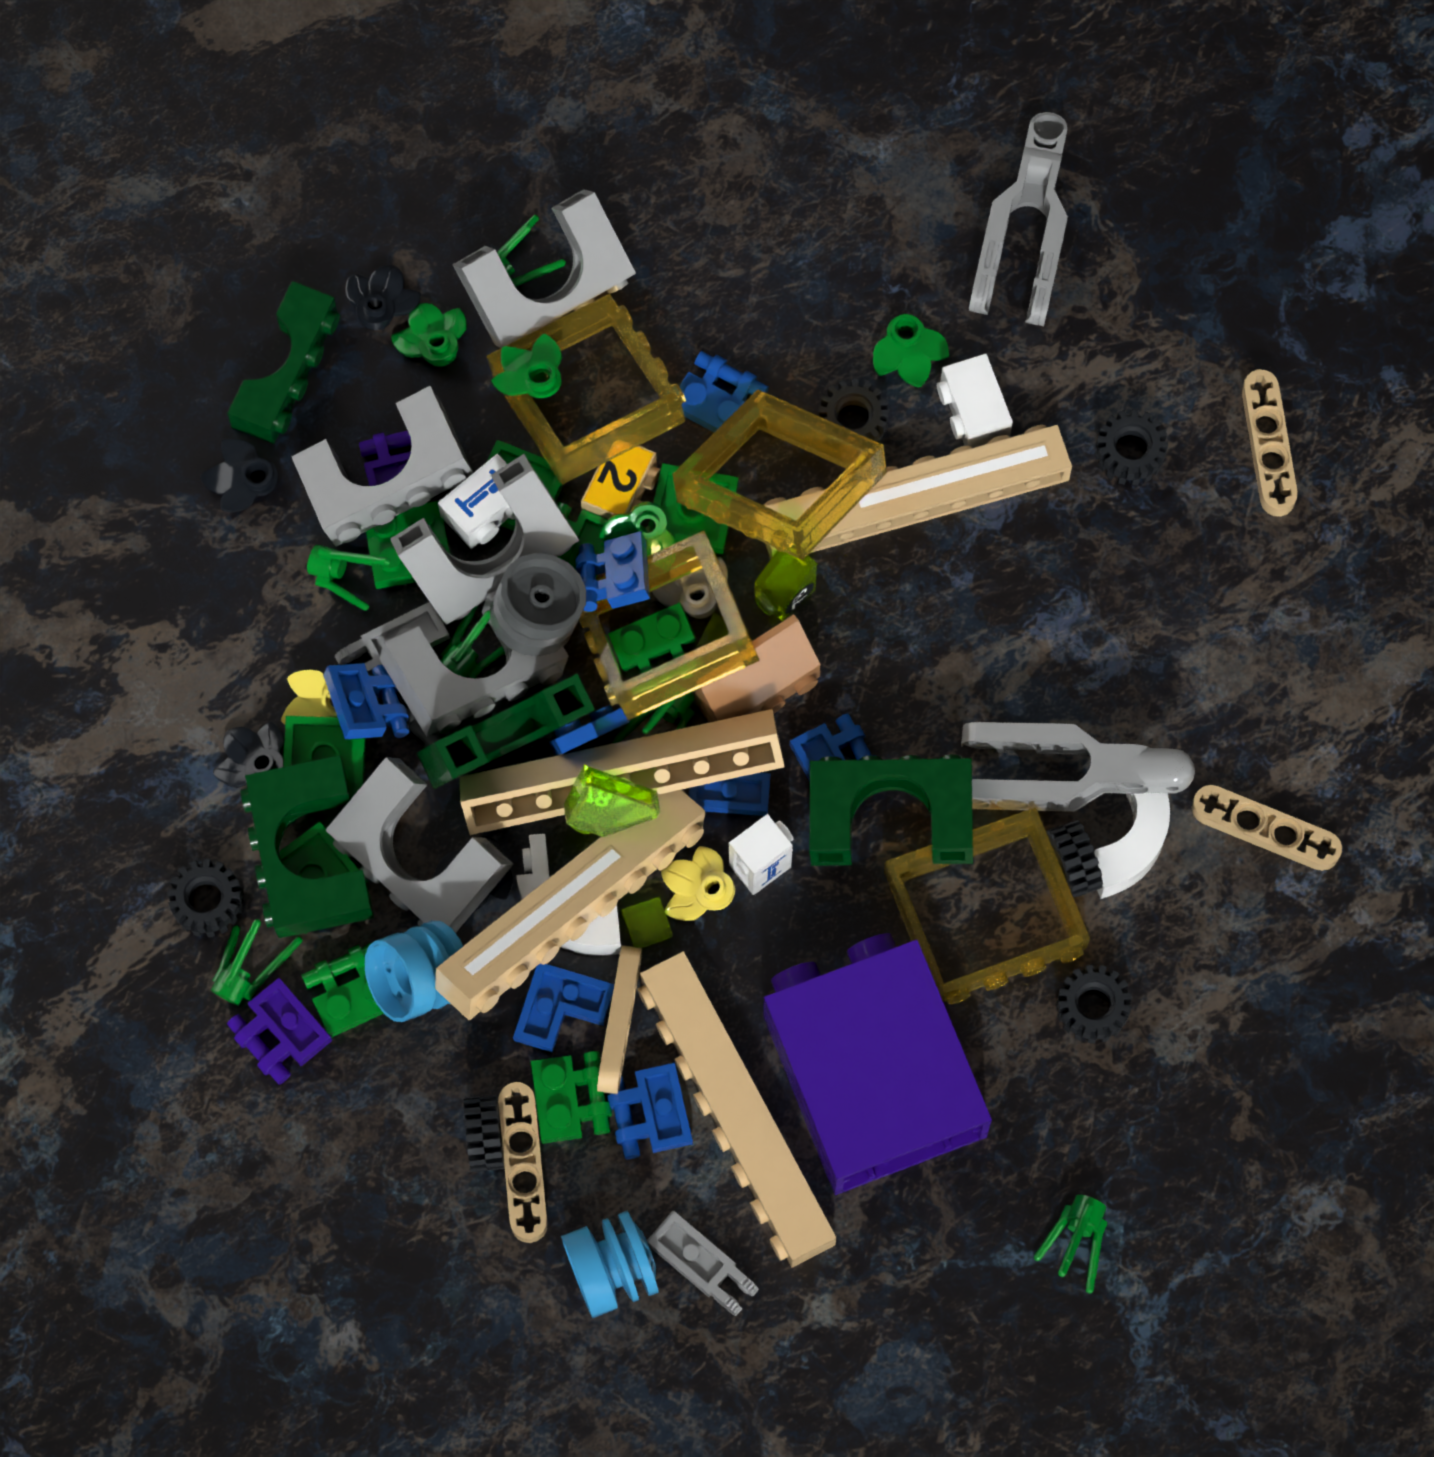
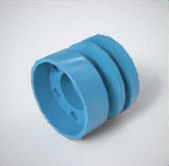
[365,920,463,1022]
[561,1211,659,1318]

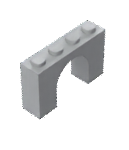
[452,189,636,348]
[292,386,474,547]
[390,454,579,625]
[379,590,569,737]
[326,757,514,933]

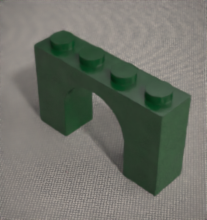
[416,674,595,789]
[809,754,973,866]
[240,755,374,938]

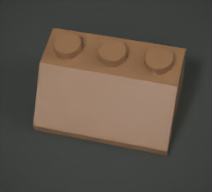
[695,614,821,723]

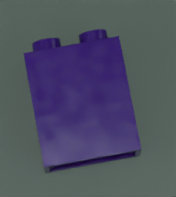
[763,933,992,1195]

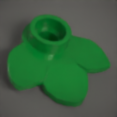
[391,303,467,367]
[873,314,949,387]
[491,334,562,398]
[599,502,676,567]

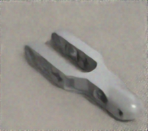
[969,112,1068,327]
[961,722,1195,812]

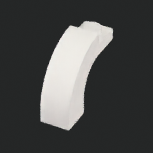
[1094,793,1170,899]
[516,834,621,956]

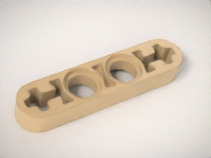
[1242,369,1298,516]
[1191,785,1342,871]
[597,945,642,1094]
[498,1082,548,1243]

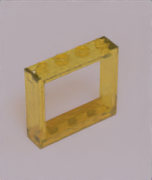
[487,294,686,485]
[672,390,887,560]
[579,531,760,720]
[884,807,1090,1004]

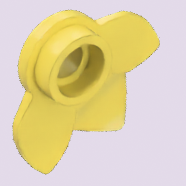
[281,670,338,724]
[661,846,735,921]

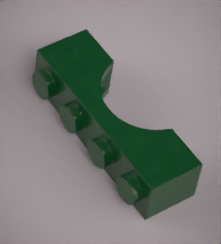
[227,281,340,444]

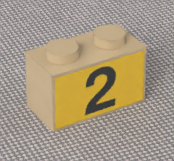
[581,435,660,519]

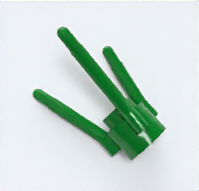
[497,215,566,287]
[307,544,390,611]
[440,605,505,679]
[612,681,695,744]
[210,919,302,1006]
[1034,1195,1108,1294]

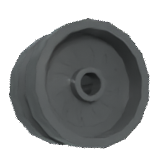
[490,553,586,656]

